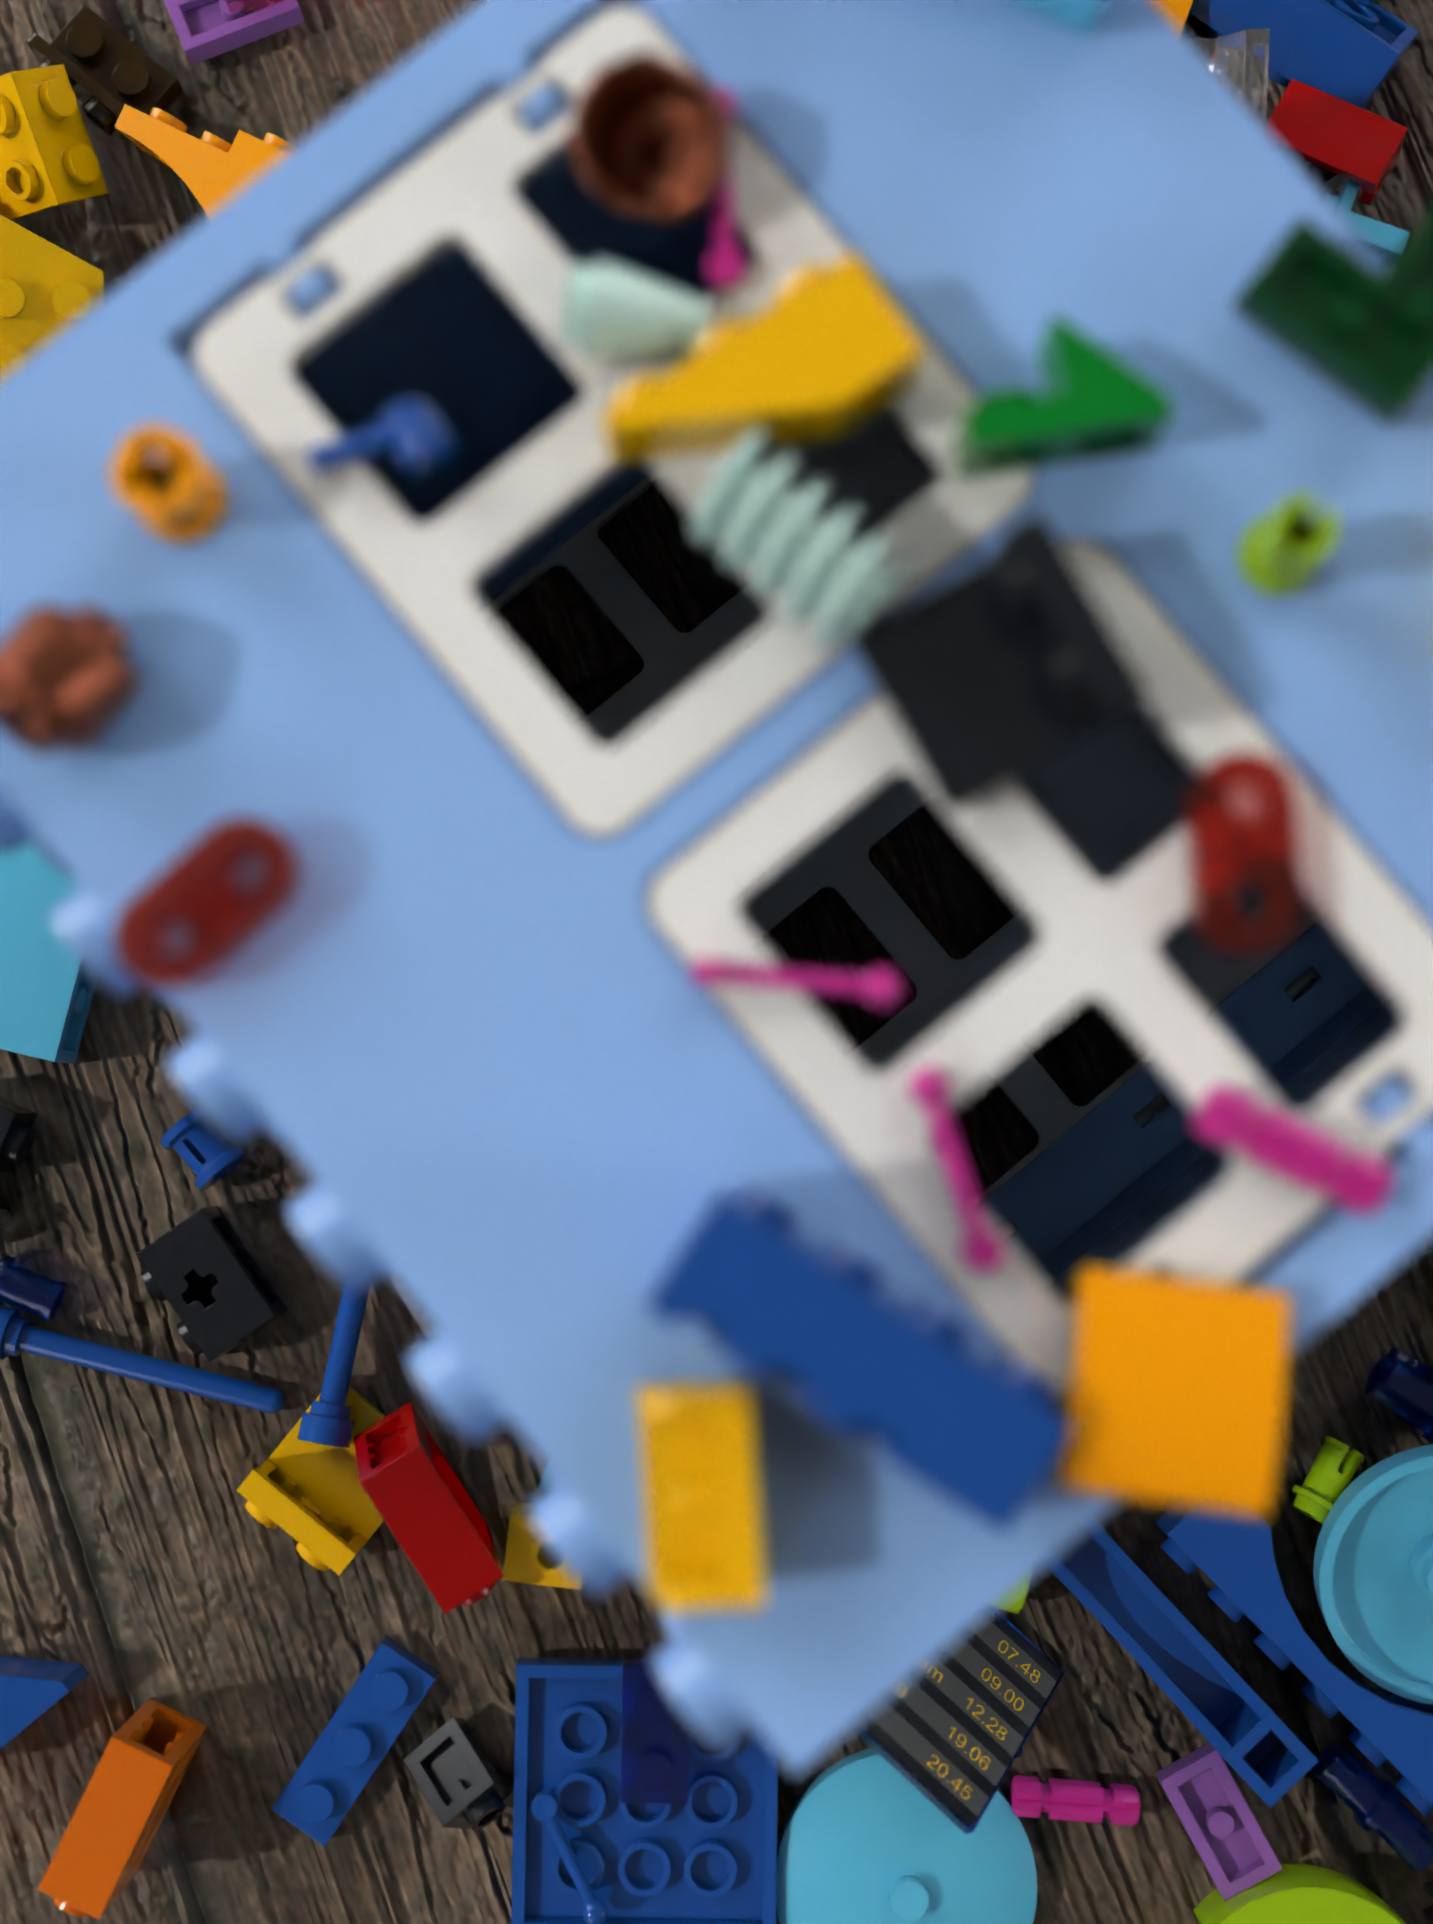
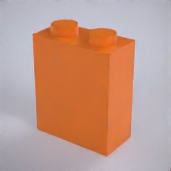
[37,1698,208,1920]

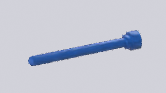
[298,1285,370,1448]
[0,1305,286,1414]

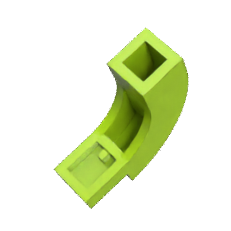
[1193,1863,1406,1924]

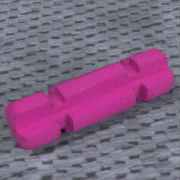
[1193,1085,1394,1215]
[1009,1775,1141,1826]

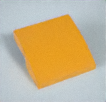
[1057,1266,1289,1518]

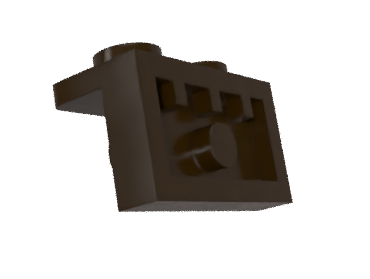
[26,5,184,136]

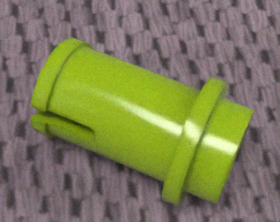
[1238,495,1338,595]
[1291,1436,1365,1524]

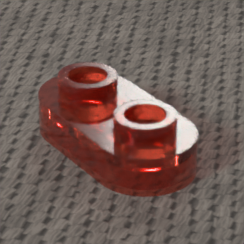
[1184,752,1301,956]
[114,818,301,990]

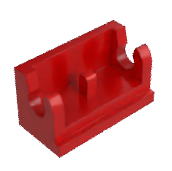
[1264,79,1408,206]

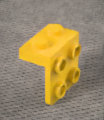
[0,64,109,220]
[236,1386,386,1575]

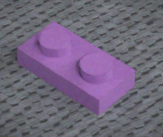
[164,0,305,66]
[1155,1742,1283,1901]

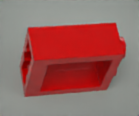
[354,1402,504,1614]

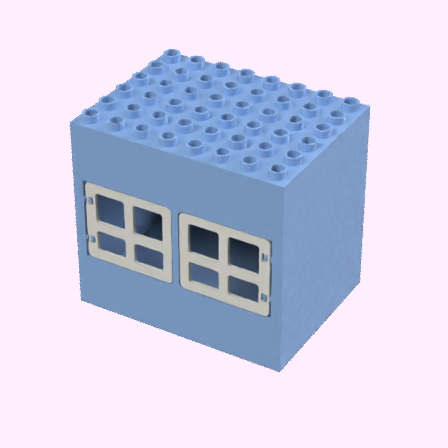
[0,0,1433,1776]

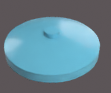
[1313,1444,1433,1705]
[776,1747,1038,1924]

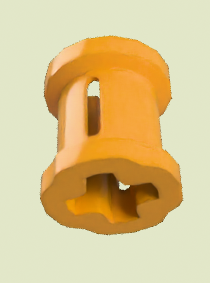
[110,425,227,543]

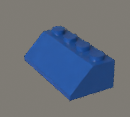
[1187,0,1420,109]

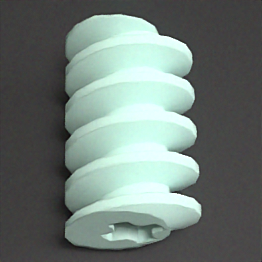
[691,429,917,650]

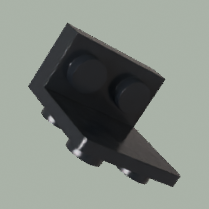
[855,512,1147,810]

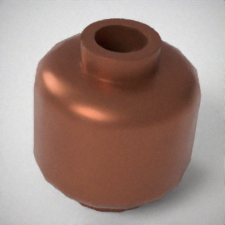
[0,604,137,756]

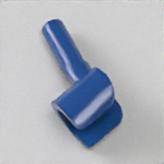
[308,399,454,473]

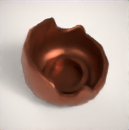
[569,51,733,224]

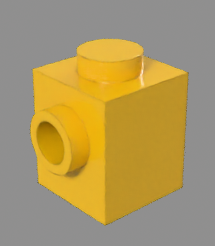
[502,1501,582,1590]

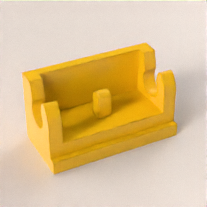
[637,1378,765,1610]

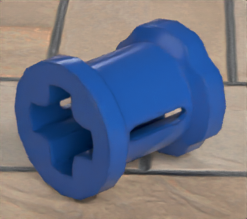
[160,1108,247,1191]

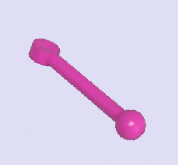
[706,86,745,291]
[692,960,902,1007]
[909,1067,1004,1272]

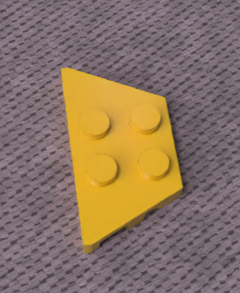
[0,215,104,380]

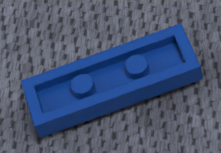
[271,1636,439,1847]

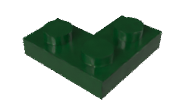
[1232,210,1433,426]

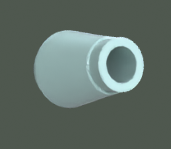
[558,256,707,359]

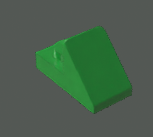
[954,317,1174,480]

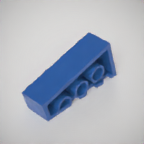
[645,1184,1074,1535]

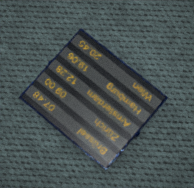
[852,1608,1065,1834]

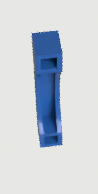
[1154,1505,1433,1817]
[1045,1522,1318,1808]

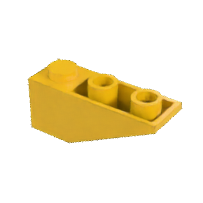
[601,252,923,462]

